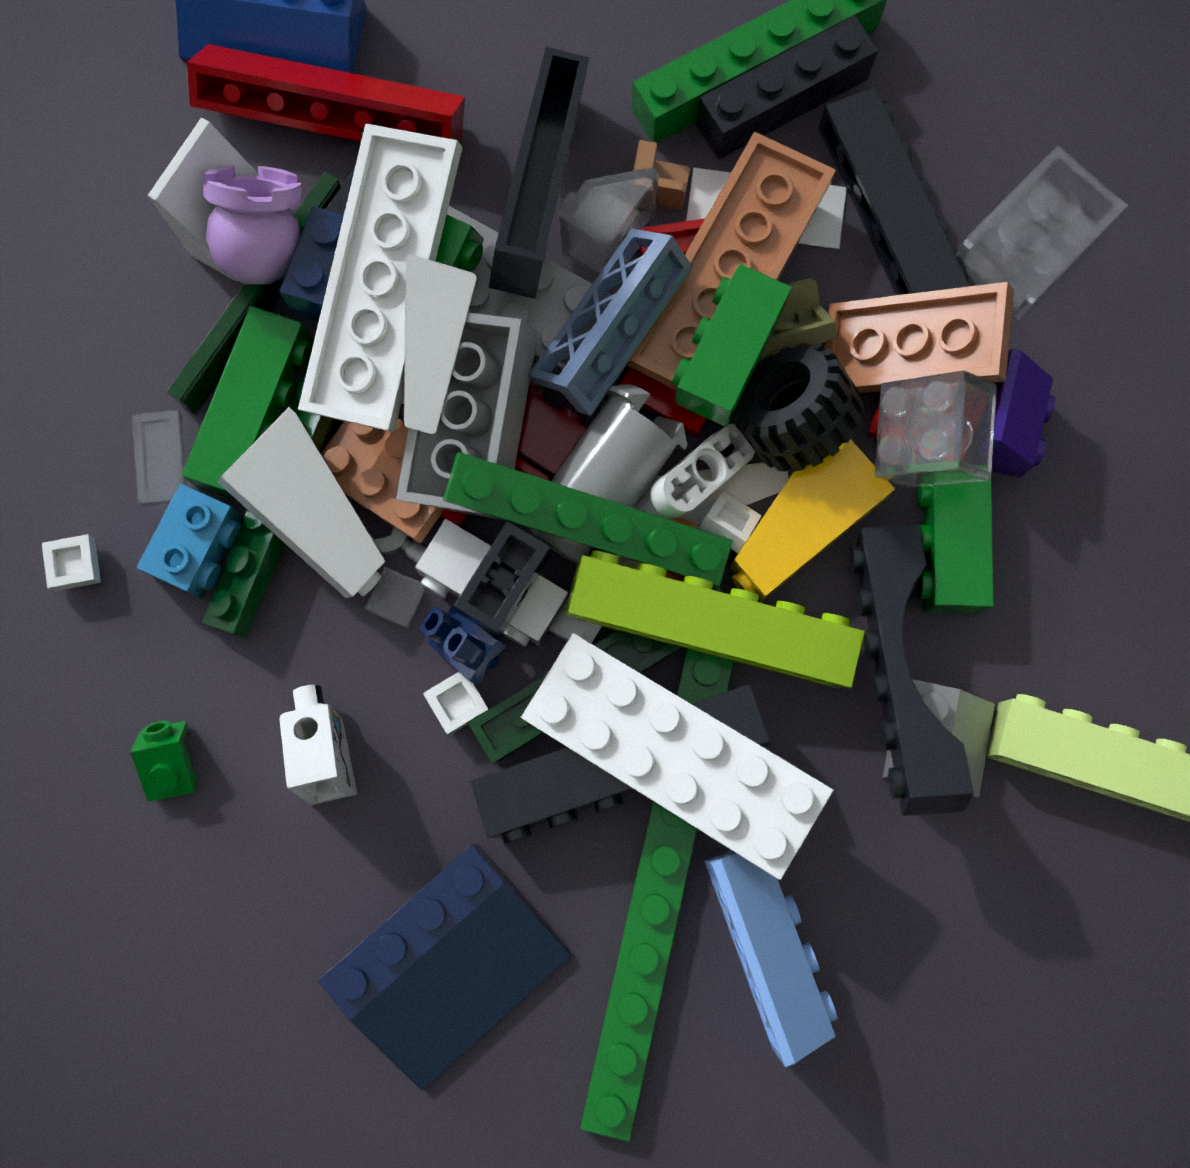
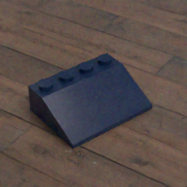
[318,844,571,1091]

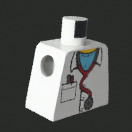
[280,685,357,805]

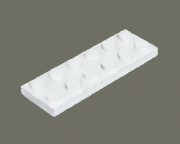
[298,124,463,433]
[521,633,833,880]

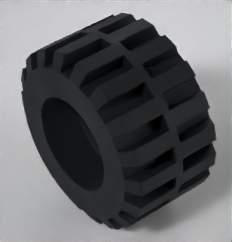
[732,343,864,472]

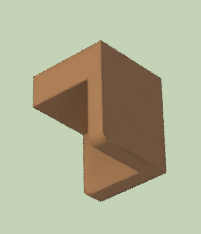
[630,140,690,211]

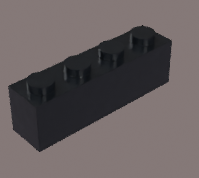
[696,15,878,160]

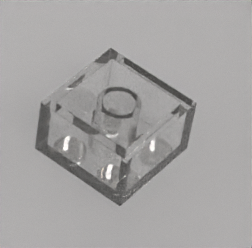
[874,370,997,487]

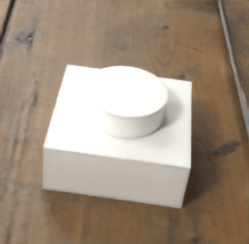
[699,491,761,553]
[42,534,101,591]
[423,672,489,735]

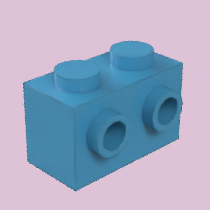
[136,484,243,599]

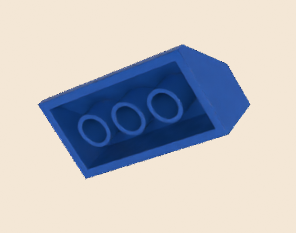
[176,0,367,73]

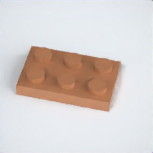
[321,419,444,544]

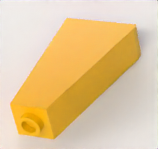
[730,439,895,603]

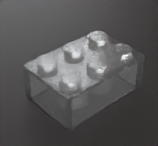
[955,146,1128,320]

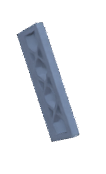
[528,228,693,416]

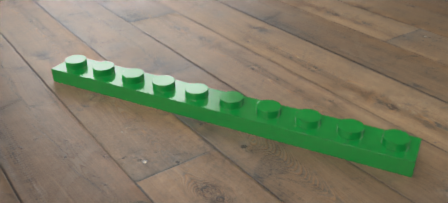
[580,649,733,1141]

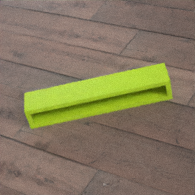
[564,551,865,688]

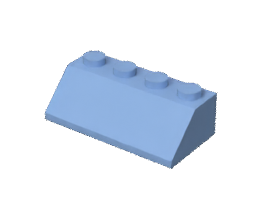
[704,850,838,1067]

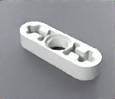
[651,423,755,518]

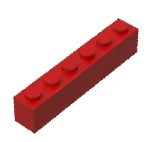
[187,44,465,143]

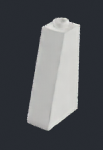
[218,407,385,598]

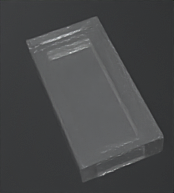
[132,409,188,507]

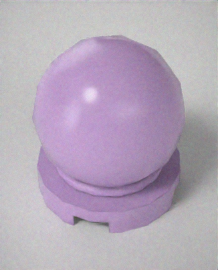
[203,166,302,285]

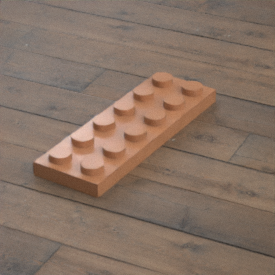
[626,132,836,390]

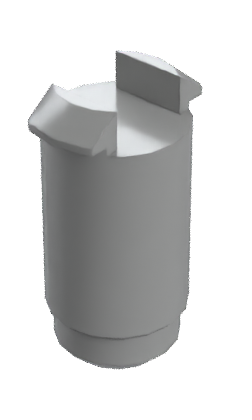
[531,384,687,565]

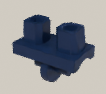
[420,604,506,686]

